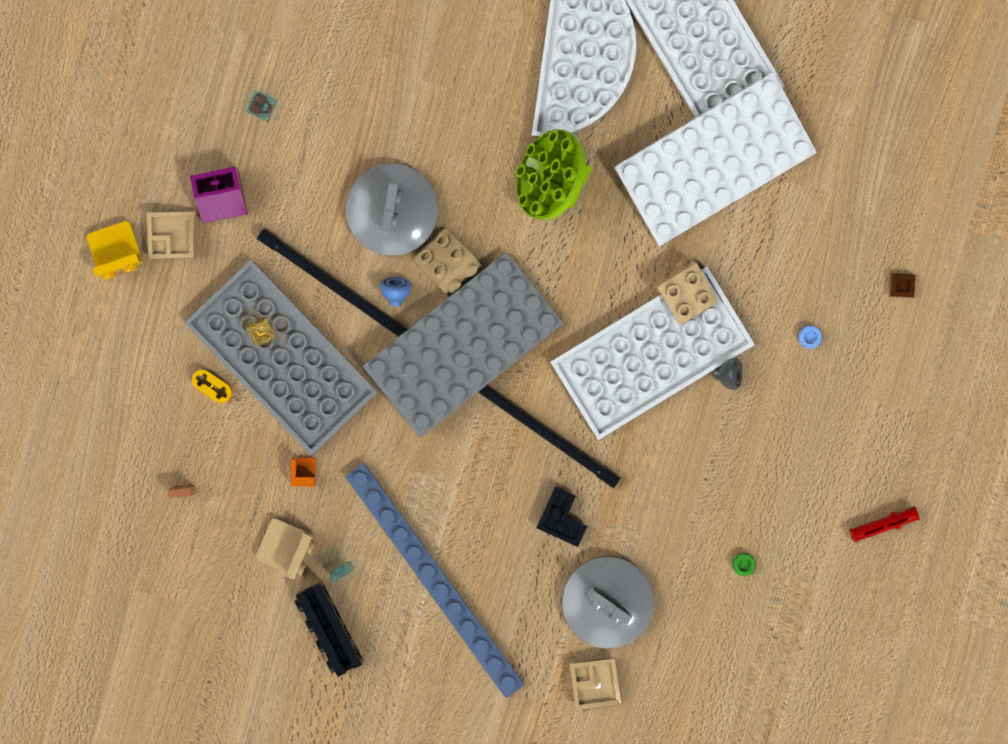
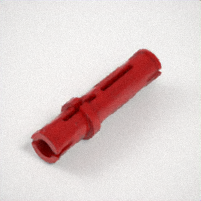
[849,506,920,543]

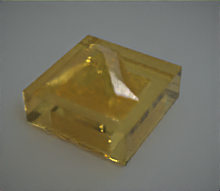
[245,316,277,347]

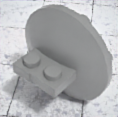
[346,164,438,256]
[562,556,654,649]

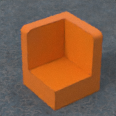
[291,457,317,487]

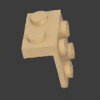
[414,229,482,297]
[652,259,717,324]
[256,518,316,580]

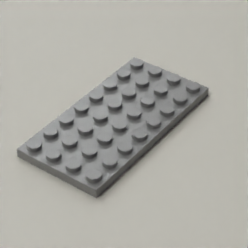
[362,252,564,438]
[184,259,378,456]

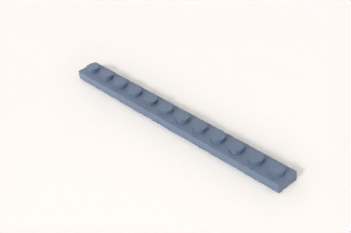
[345,463,524,698]

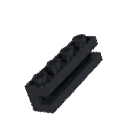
[295,580,364,677]

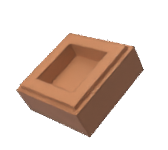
[168,485,195,498]

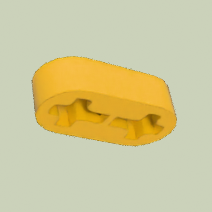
[192,370,233,403]

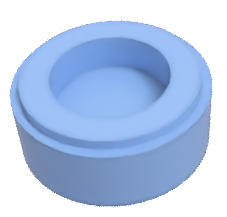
[798,326,822,348]

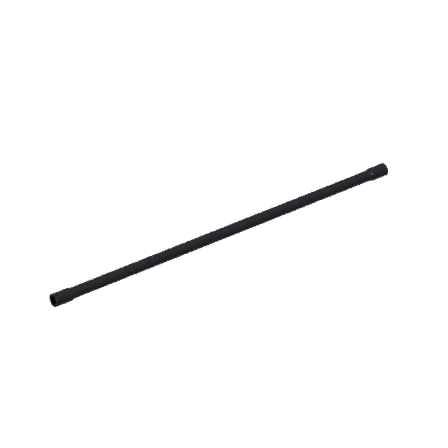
[257,228,621,488]

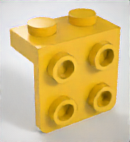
[86,221,144,280]

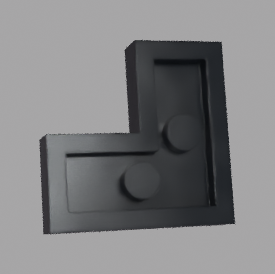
[536,486,588,547]

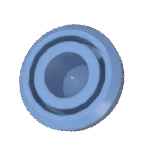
[380,277,412,306]

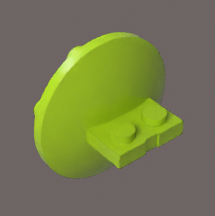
[516,129,593,221]

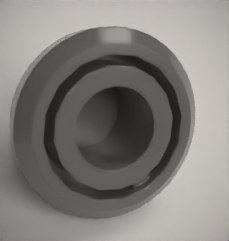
[714,358,742,391]

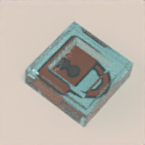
[246,91,277,122]
[329,561,354,583]

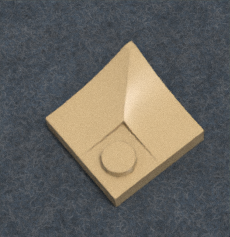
[147,212,197,259]
[570,658,621,710]

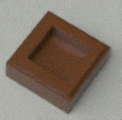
[890,274,915,298]

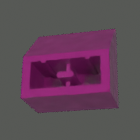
[190,167,248,223]

